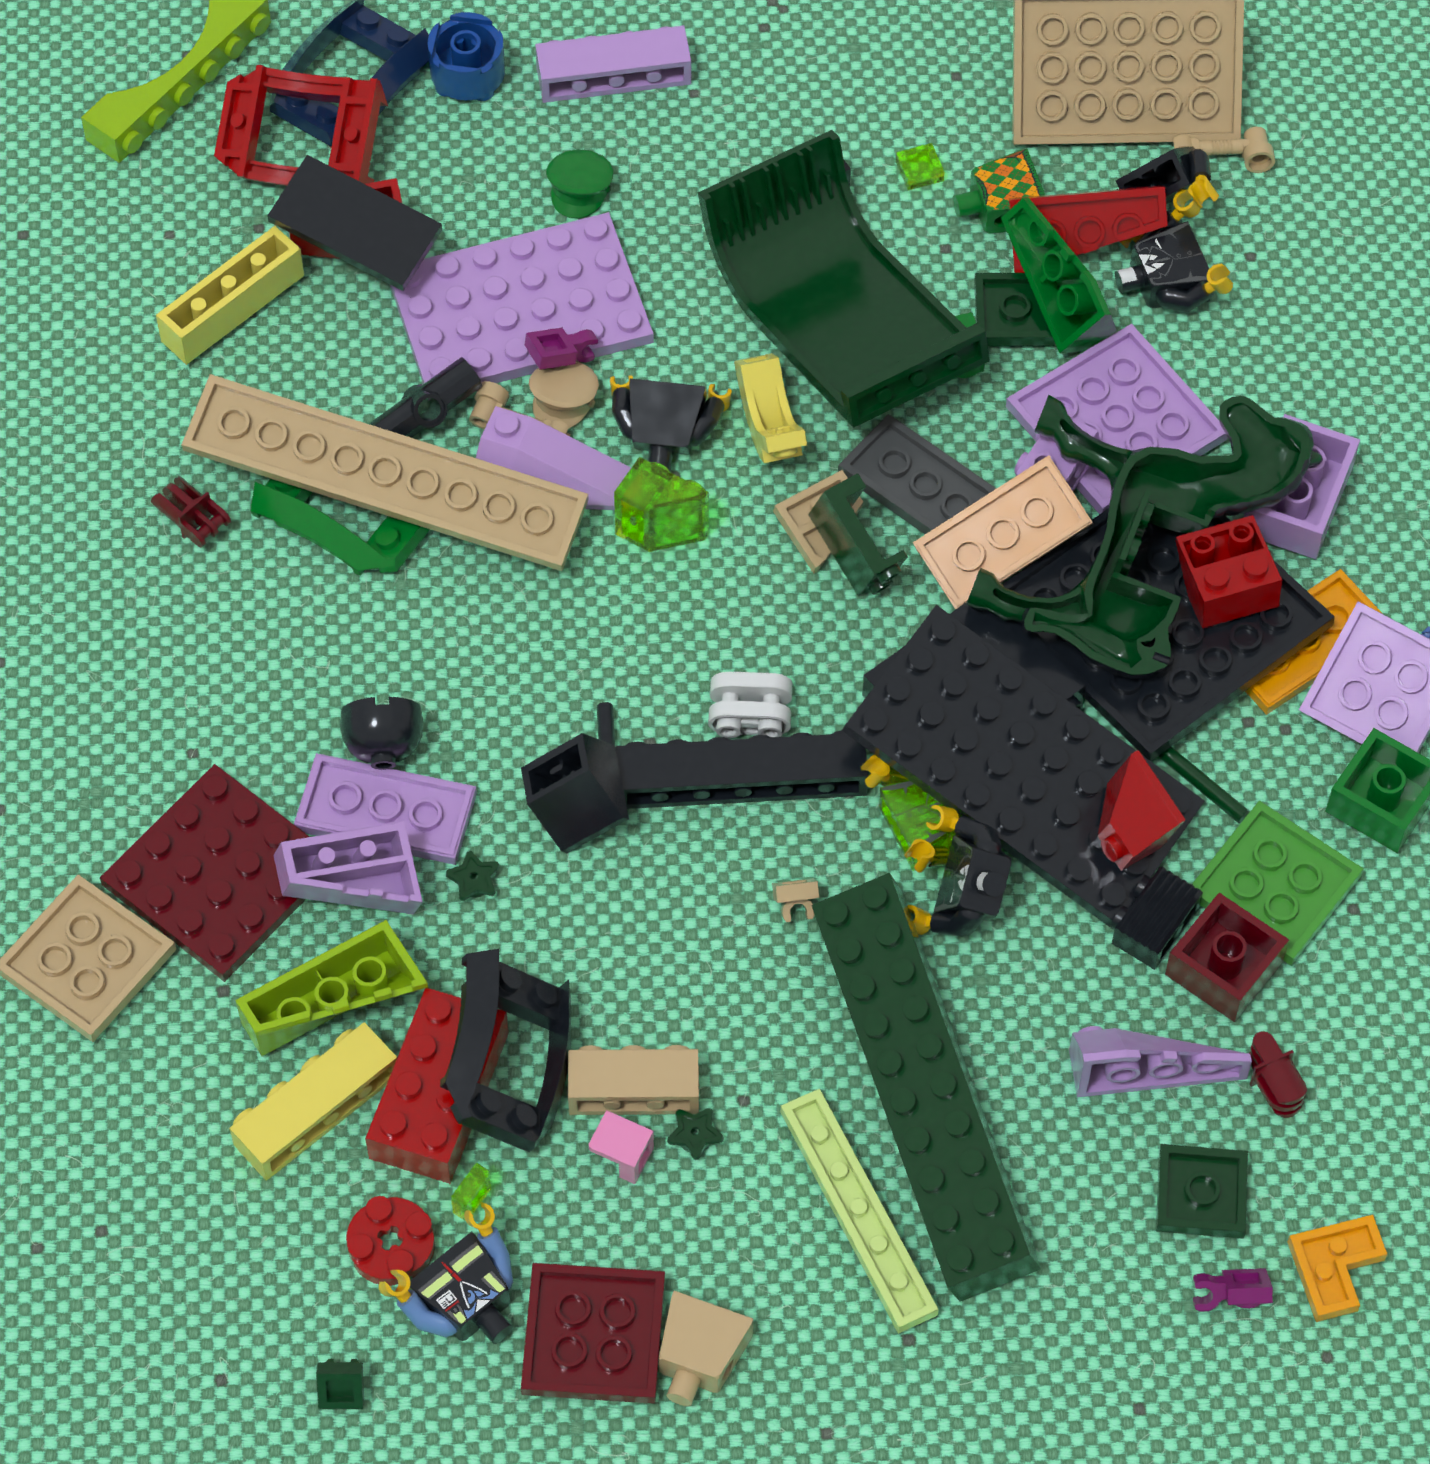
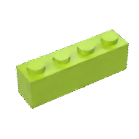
[235,920,428,1056]

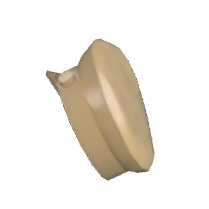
[529,361,599,428]

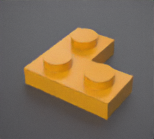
[1287,1215,1387,1322]

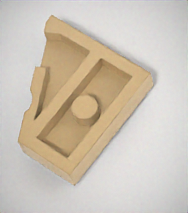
[773,470,863,574]

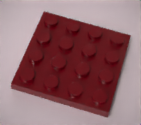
[100,764,309,982]

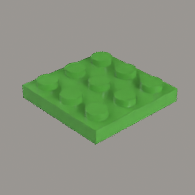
[1192,800,1364,966]

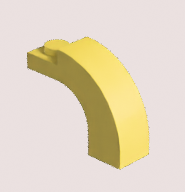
[734,353,807,463]

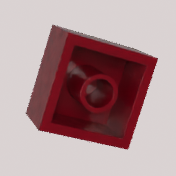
[1165,893,1289,1022]

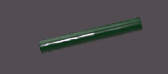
[1158,746,1250,823]

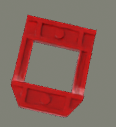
[214,65,388,186]

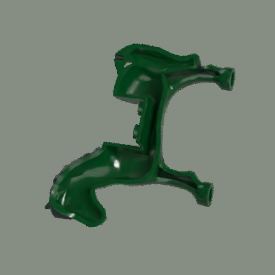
[966,395,1323,679]

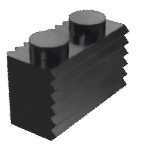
[1110,867,1203,970]

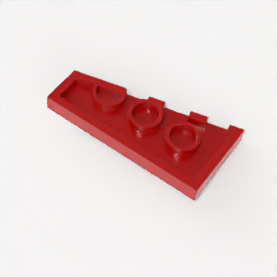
[1009,186,1168,273]

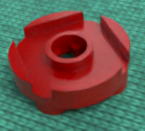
[346,1196,435,1286]

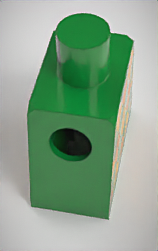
[953,148,1045,234]

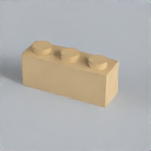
[568,1045,699,1115]

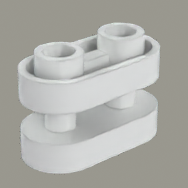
[708,672,793,738]

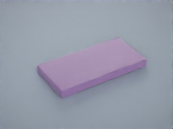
[294,753,477,865]

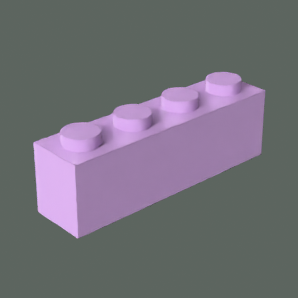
[535,26,691,103]

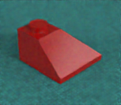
[1098,750,1186,871]

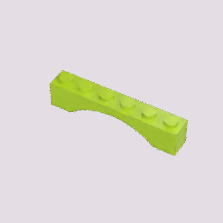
[81,0,271,163]

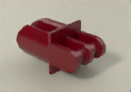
[151,475,231,548]
[1249,1031,1307,1118]

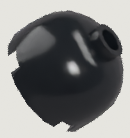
[340,697,423,770]

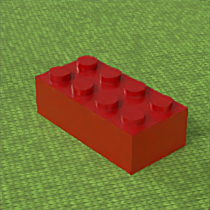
[365,988,509,1184]

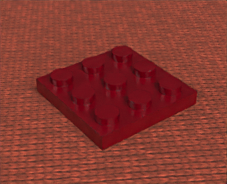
[521,1263,665,1404]

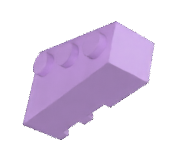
[273,821,423,915]

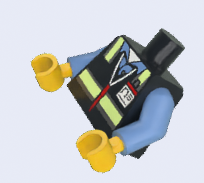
[379,1202,513,1344]

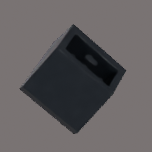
[521,733,629,853]

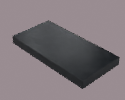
[267,155,442,291]

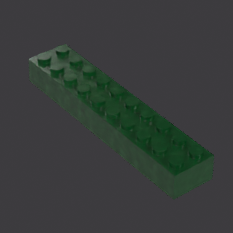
[811,873,1041,1302]

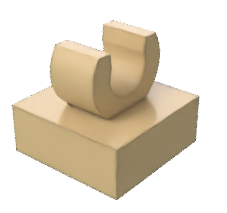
[772,878,819,922]

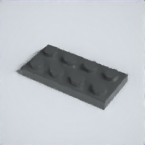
[838,414,997,534]

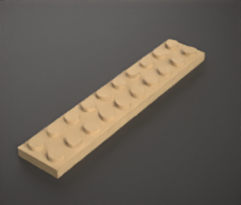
[181,374,589,571]

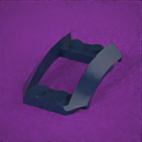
[270,0,429,146]

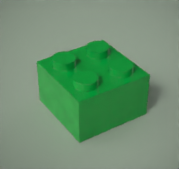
[1325,728,1430,854]

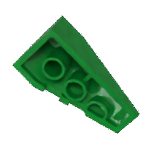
[1001,197,1116,354]

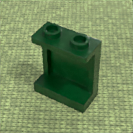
[808,473,908,596]

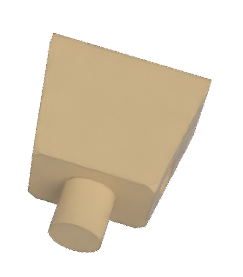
[659,1291,753,1406]

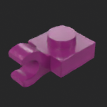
[524,327,598,370]
[1193,1268,1273,1312]

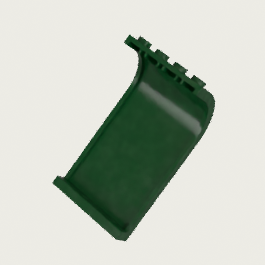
[698,130,990,428]

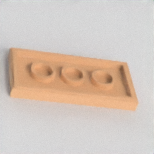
[913,455,1093,610]

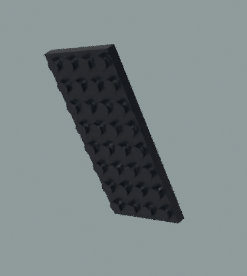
[842,605,1205,929]

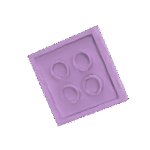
[1299,601,1430,753]

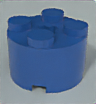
[428,12,505,101]

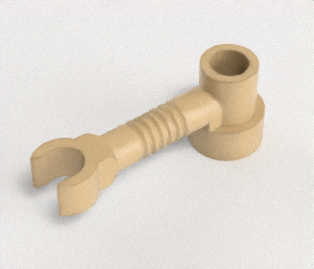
[1173,127,1275,173]
[469,381,571,436]

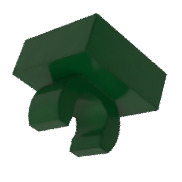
[316,1359,364,1409]

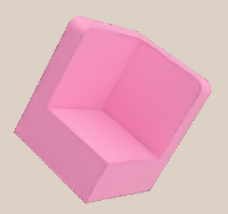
[589,1110,654,1184]

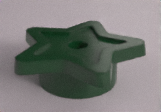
[446,851,500,901]
[667,1108,724,1160]

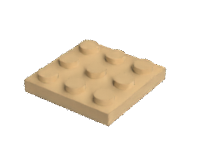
[0,875,176,1042]

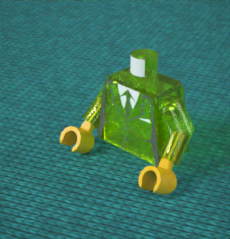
[861,755,960,873]

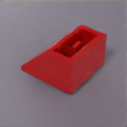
[1176,515,1282,628]

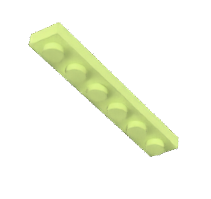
[780,1088,939,1334]

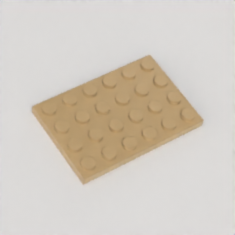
[1012,0,1244,145]

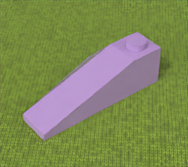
[476,406,645,510]
[1069,1026,1252,1097]

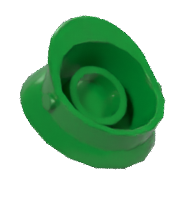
[546,149,614,218]

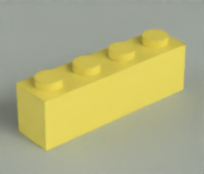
[156,226,304,365]
[229,1022,397,1181]

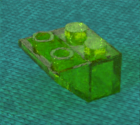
[614,457,709,552]

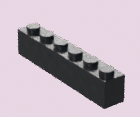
[616,730,868,809]

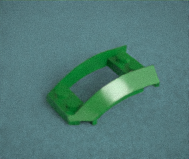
[250,478,430,576]

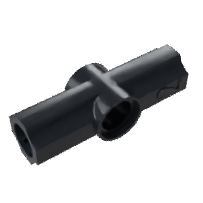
[369,357,482,438]

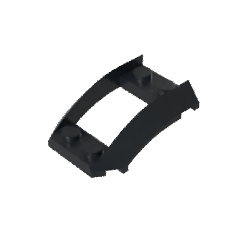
[440,949,571,1152]

